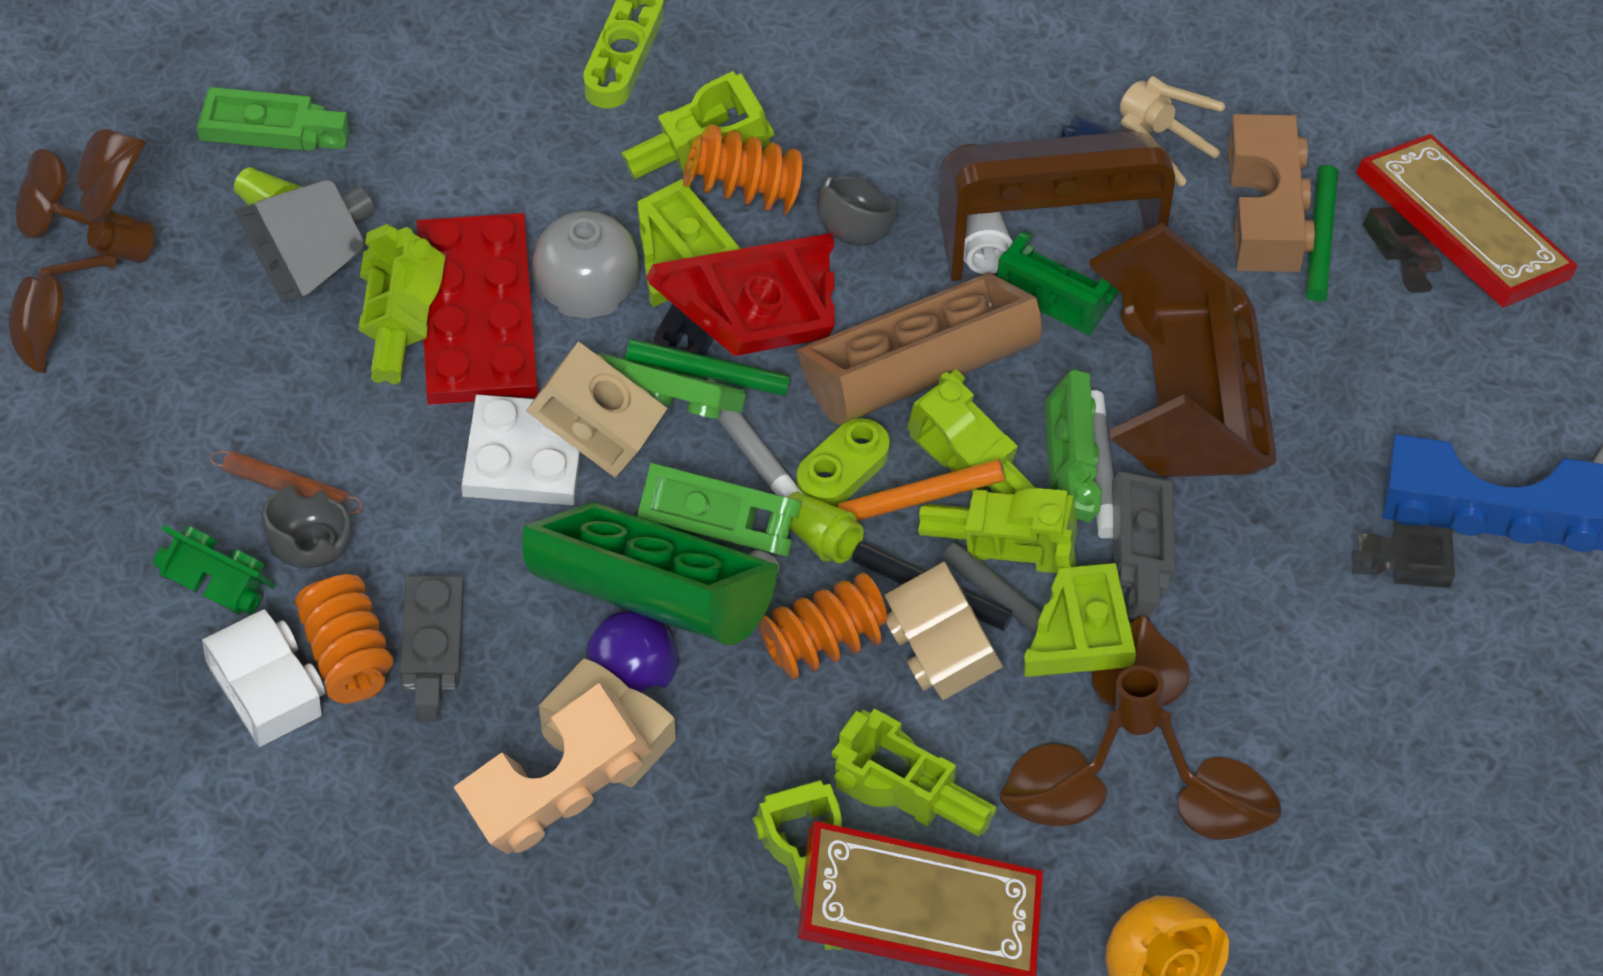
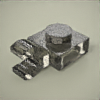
[1362,207,1443,293]
[1351,524,1455,588]

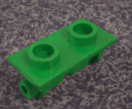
[153,525,276,615]

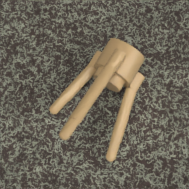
[1120,76,1225,187]

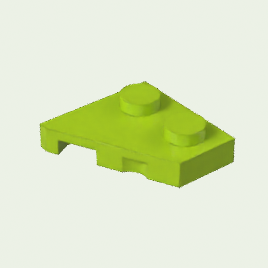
[637,179,741,307]
[1023,563,1136,677]

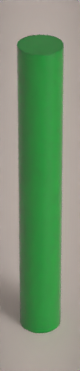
[1306,165,1339,302]
[624,338,790,397]

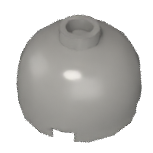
[532,210,640,318]

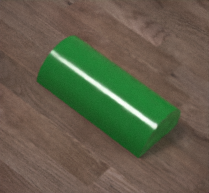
[522,502,778,645]

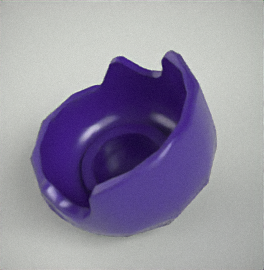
[586,610,680,693]

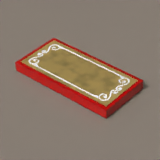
[1356,134,1578,308]
[797,821,1043,976]

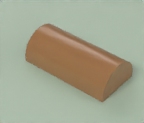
[796,272,1042,425]

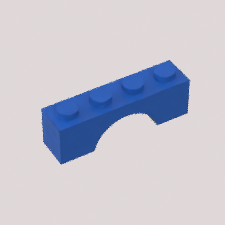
[1382,434,1603,552]

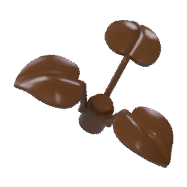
[9,129,154,373]
[1000,615,1281,840]

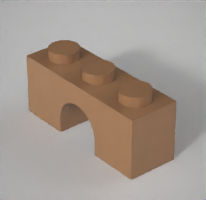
[1228,114,1315,272]

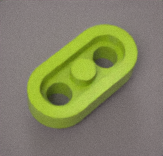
[796,418,890,507]

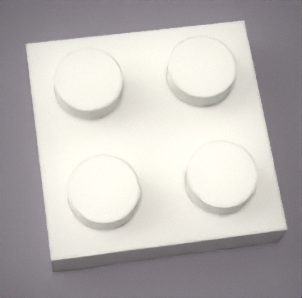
[462,395,581,505]

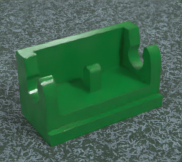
[997,231,1119,336]

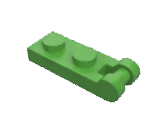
[637,463,802,557]

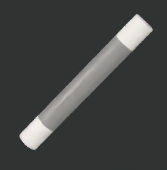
[708,379,805,497]
[1091,390,1114,538]

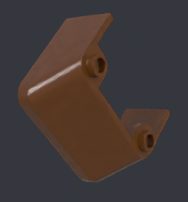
[938,130,1175,281]
[1090,223,1276,477]

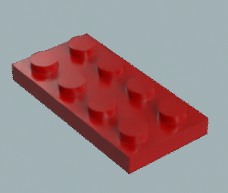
[417,213,538,405]

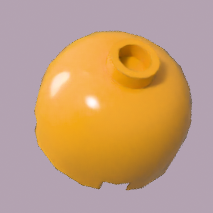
[1105,896,1229,976]

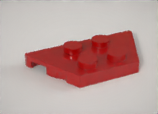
[646,233,835,356]

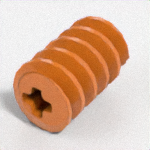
[683,124,802,216]
[758,573,887,680]
[294,574,393,704]

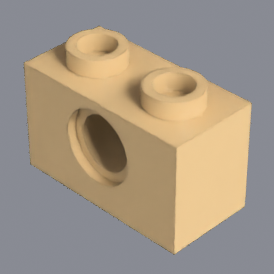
[526,341,668,478]

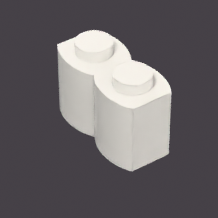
[202,609,325,747]

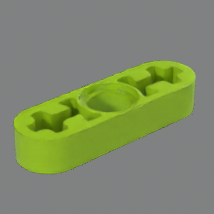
[583,0,664,108]

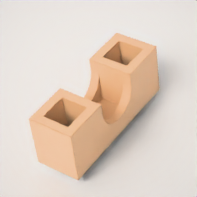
[454,683,652,854]

